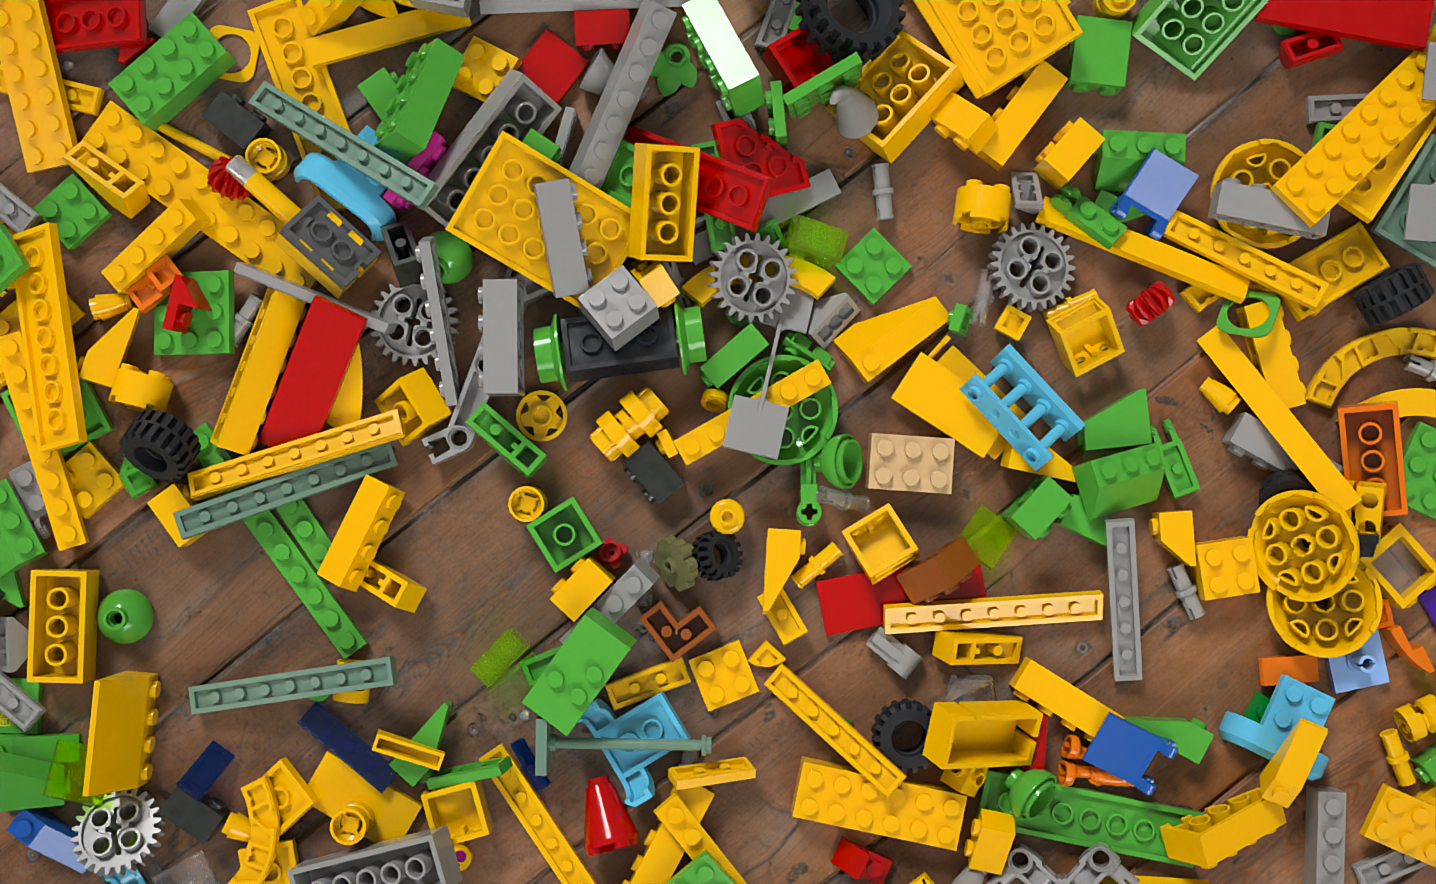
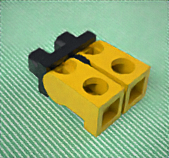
[1346,480,1387,557]

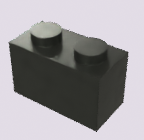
[201,91,272,150]
[380,219,423,288]
[624,441,685,505]
[158,780,231,845]

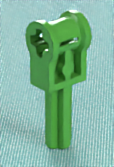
[796,456,822,527]

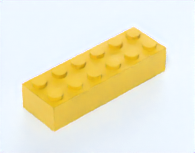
[791,756,967,851]

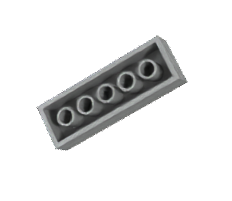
[424,68,562,228]
[287,825,463,884]

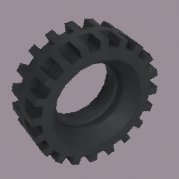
[795,0,906,65]

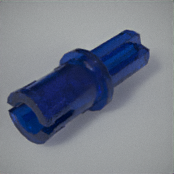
[511,737,551,792]

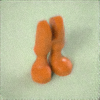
[1058,734,1135,787]

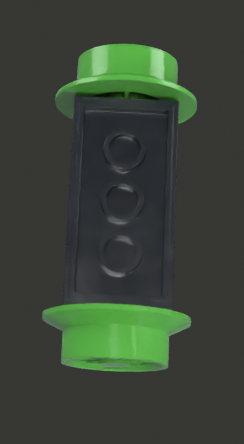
[533,298,707,391]

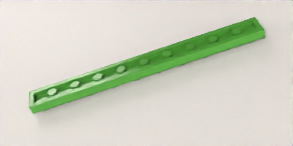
[193,422,369,660]

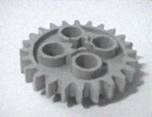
[987,222,1076,312]
[707,233,797,323]
[370,282,460,367]
[71,788,166,878]

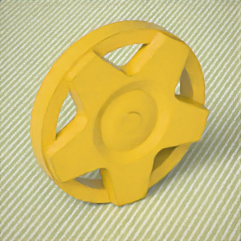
[516,390,568,442]

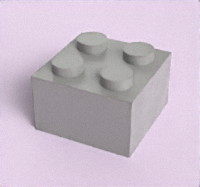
[577,265,660,351]

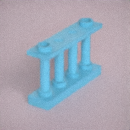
[959,344,1086,471]

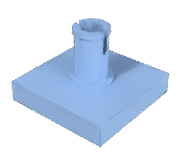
[1325,629,1390,694]

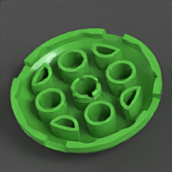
[728,355,838,465]

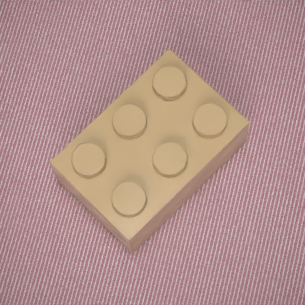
[865,433,955,494]

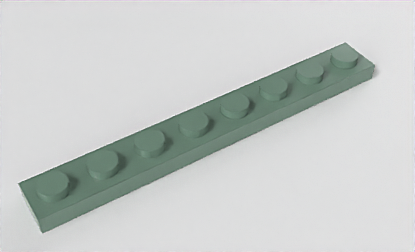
[248,81,439,210]
[173,442,399,540]
[188,656,398,715]

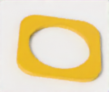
[210,25,260,83]

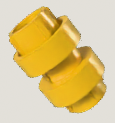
[590,387,669,461]

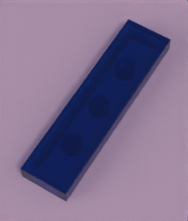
[297,702,399,794]

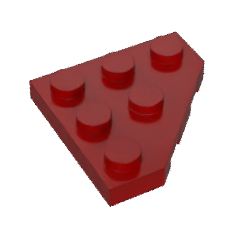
[711,118,811,198]

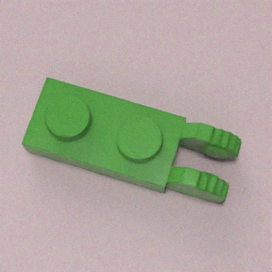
[1050,183,1128,249]
[1150,419,1200,499]

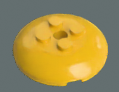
[1210,139,1305,249]
[1247,490,1360,602]
[1266,548,1383,658]

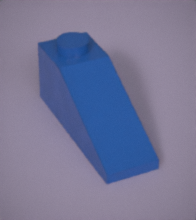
[6,807,102,874]

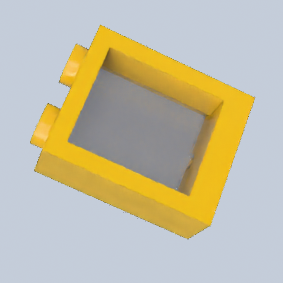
[1359,522,1436,609]

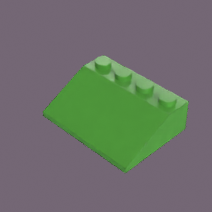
[1131,0,1269,81]

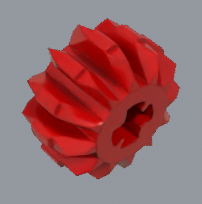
[207,156,251,201]
[1125,281,1175,326]

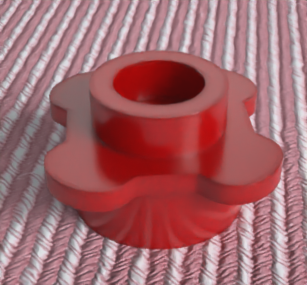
[596,537,628,569]

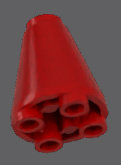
[584,776,639,856]

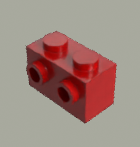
[573,9,630,50]

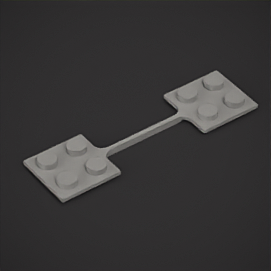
[1403,42,1436,242]
[722,286,814,460]

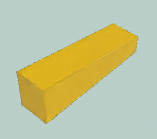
[372,729,445,771]

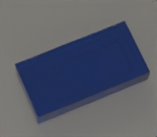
[176,740,235,802]

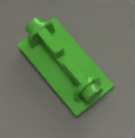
[777,330,836,374]

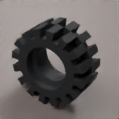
[692,530,743,581]

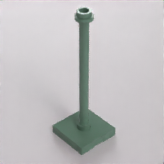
[535,716,712,776]

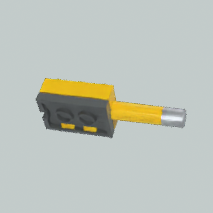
[225,155,381,299]

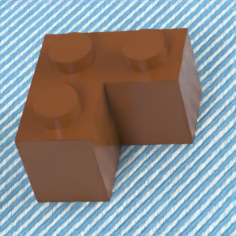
[896,535,980,605]
[639,599,717,662]

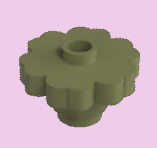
[654,535,699,591]

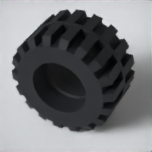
[1352,262,1435,326]
[119,409,201,482]
[871,699,932,773]

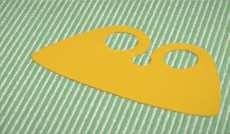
[327,343,363,428]

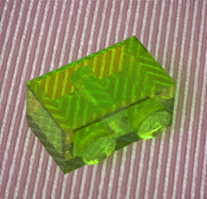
[783,215,849,268]
[469,626,531,688]

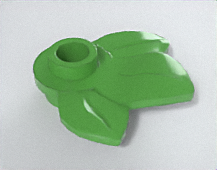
[650,43,697,97]

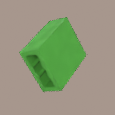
[1064,15,1133,96]

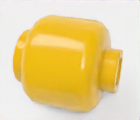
[710,499,745,534]

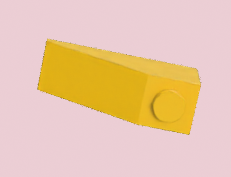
[62,140,151,219]
[626,259,680,308]
[77,308,142,389]
[1000,433,1076,482]
[762,528,806,615]
[360,559,427,613]
[932,629,1023,665]
[1259,717,1328,809]

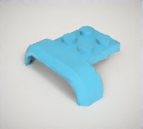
[294,125,411,241]
[1218,674,1335,781]
[578,691,691,807]

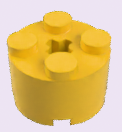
[952,179,1012,234]
[108,363,174,413]

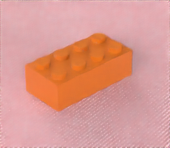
[1338,400,1408,516]

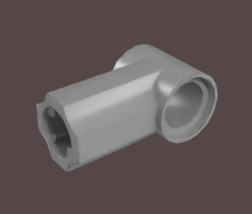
[865,626,923,680]

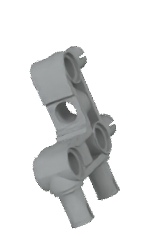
[986,842,1140,884]

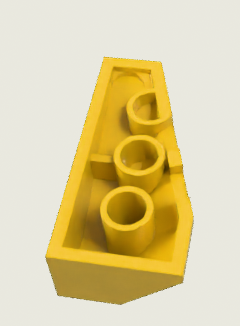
[832,296,949,384]

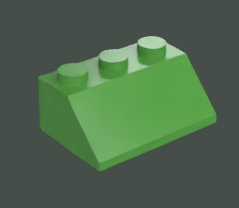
[1093,130,1186,192]
[1072,442,1166,520]
[0,478,51,579]

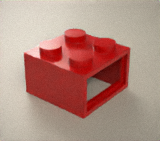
[761,28,840,94]

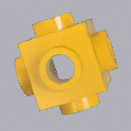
[940,767,989,797]

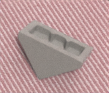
[1009,171,1044,215]
[808,293,861,349]
[0,616,29,673]

